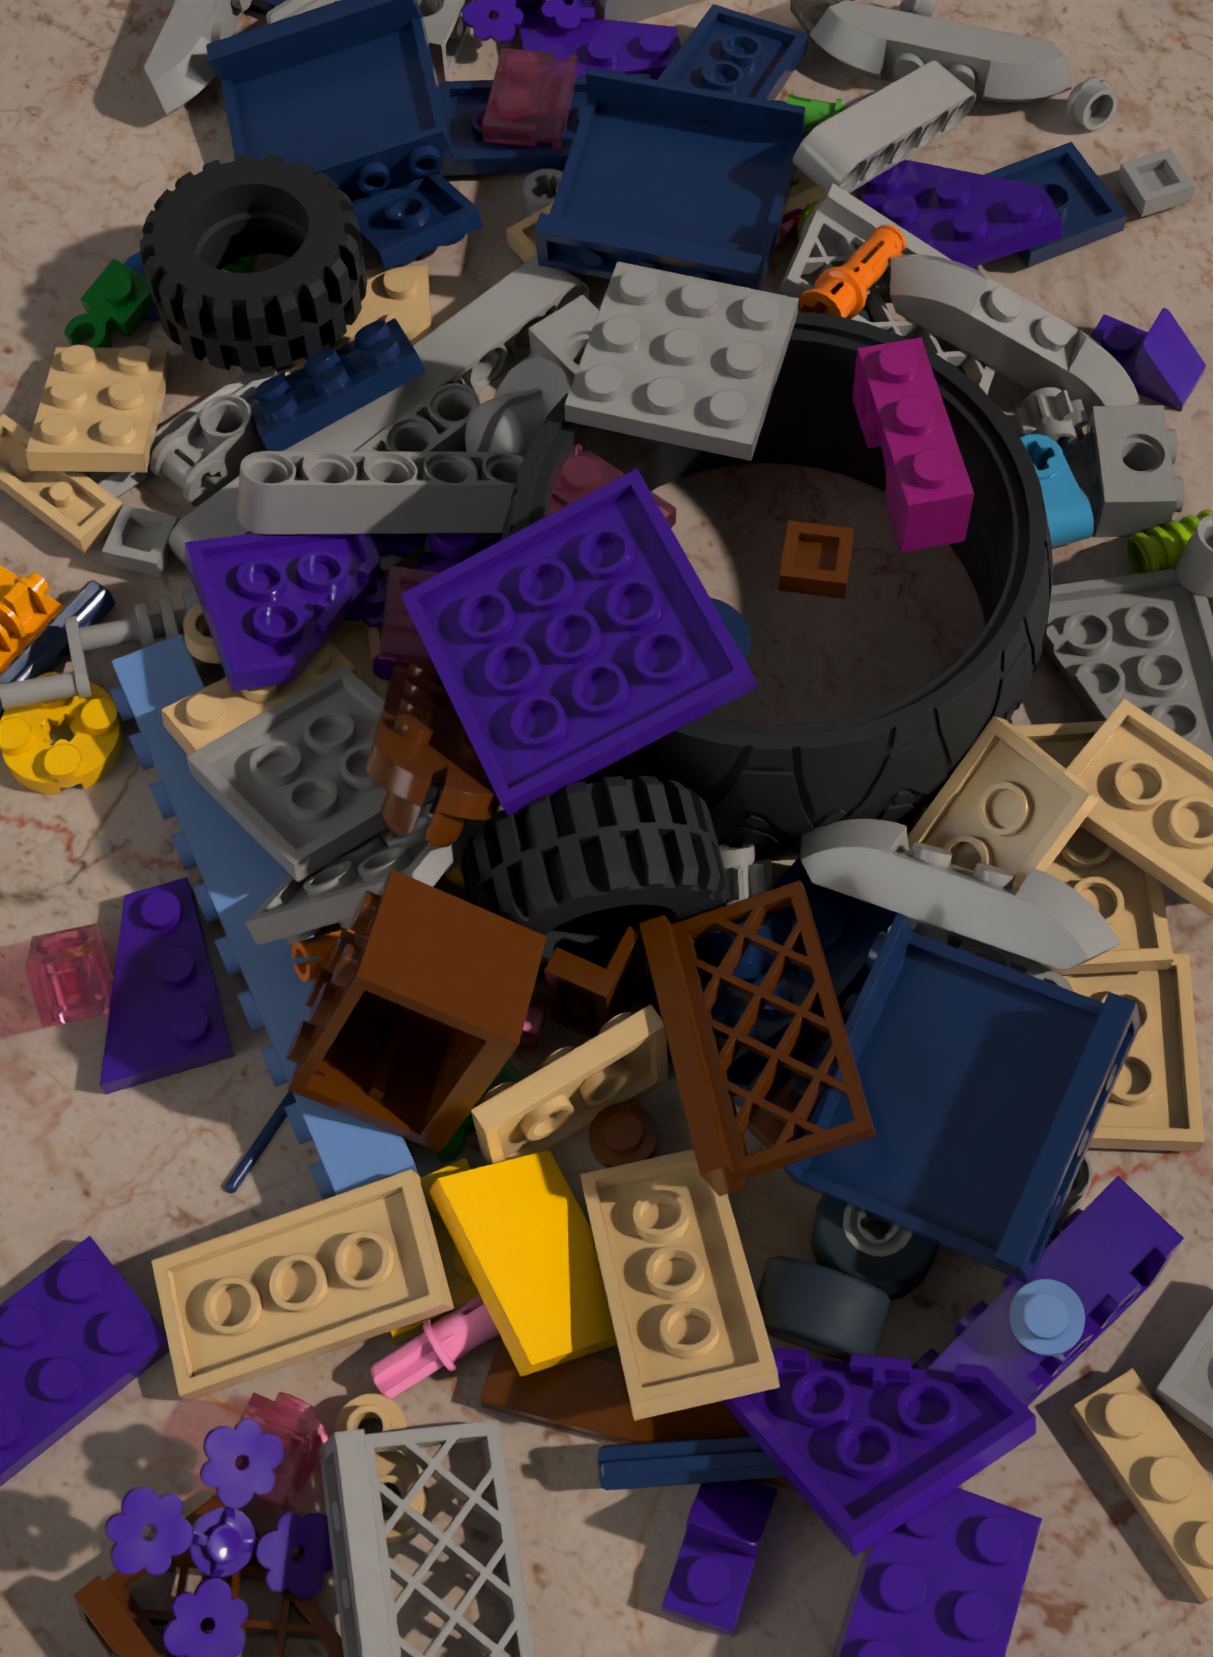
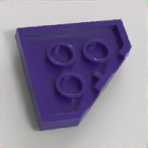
[855,159,1063,267]
[185,533,381,692]
[722,1347,1036,1557]

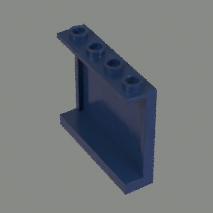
[206,0,457,199]
[534,68,805,291]
[782,913,1141,1284]

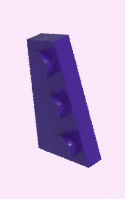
[517,11,681,80]
[100,877,235,1094]

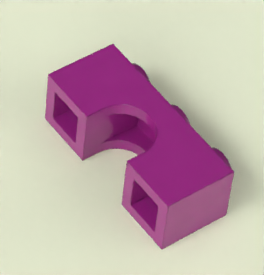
[852,337,974,553]

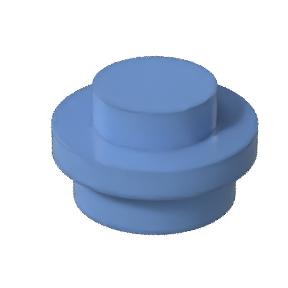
[1009,1279,1085,1356]

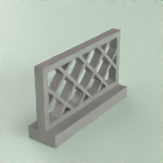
[778,183,996,395]
[319,1420,535,1657]

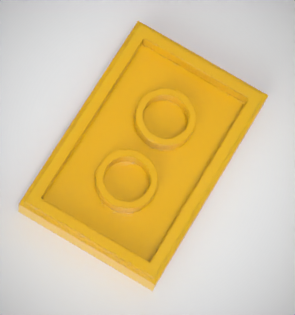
[428,1149,617,1377]

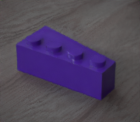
[912,1176,1184,1407]

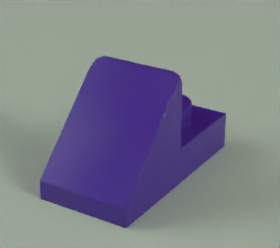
[1090,308,1206,412]
[662,1480,778,1637]

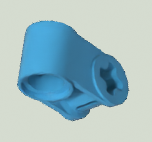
[1021,434,1094,548]

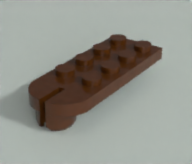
[366,659,500,848]

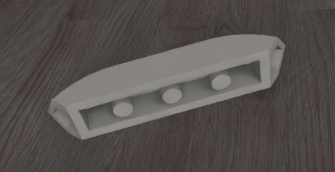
[143,0,252,116]
[809,0,1072,104]
[890,254,1140,422]
[801,819,1121,971]

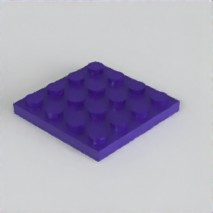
[400,469,758,816]

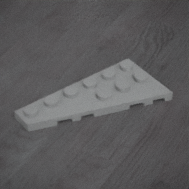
[1044,569,1213,758]

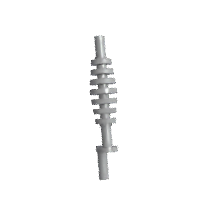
[0,587,198,709]

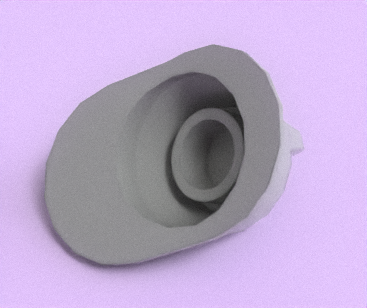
[465,357,571,457]

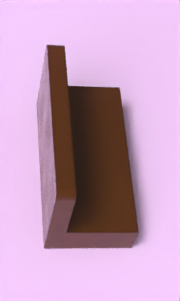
[544,926,645,1039]

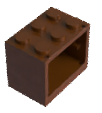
[286,869,547,1153]

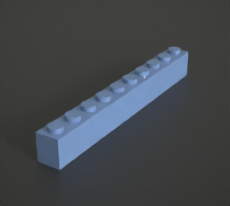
[109,634,418,1200]

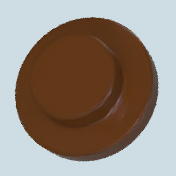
[589,1103,657,1168]

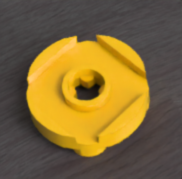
[0,672,125,795]

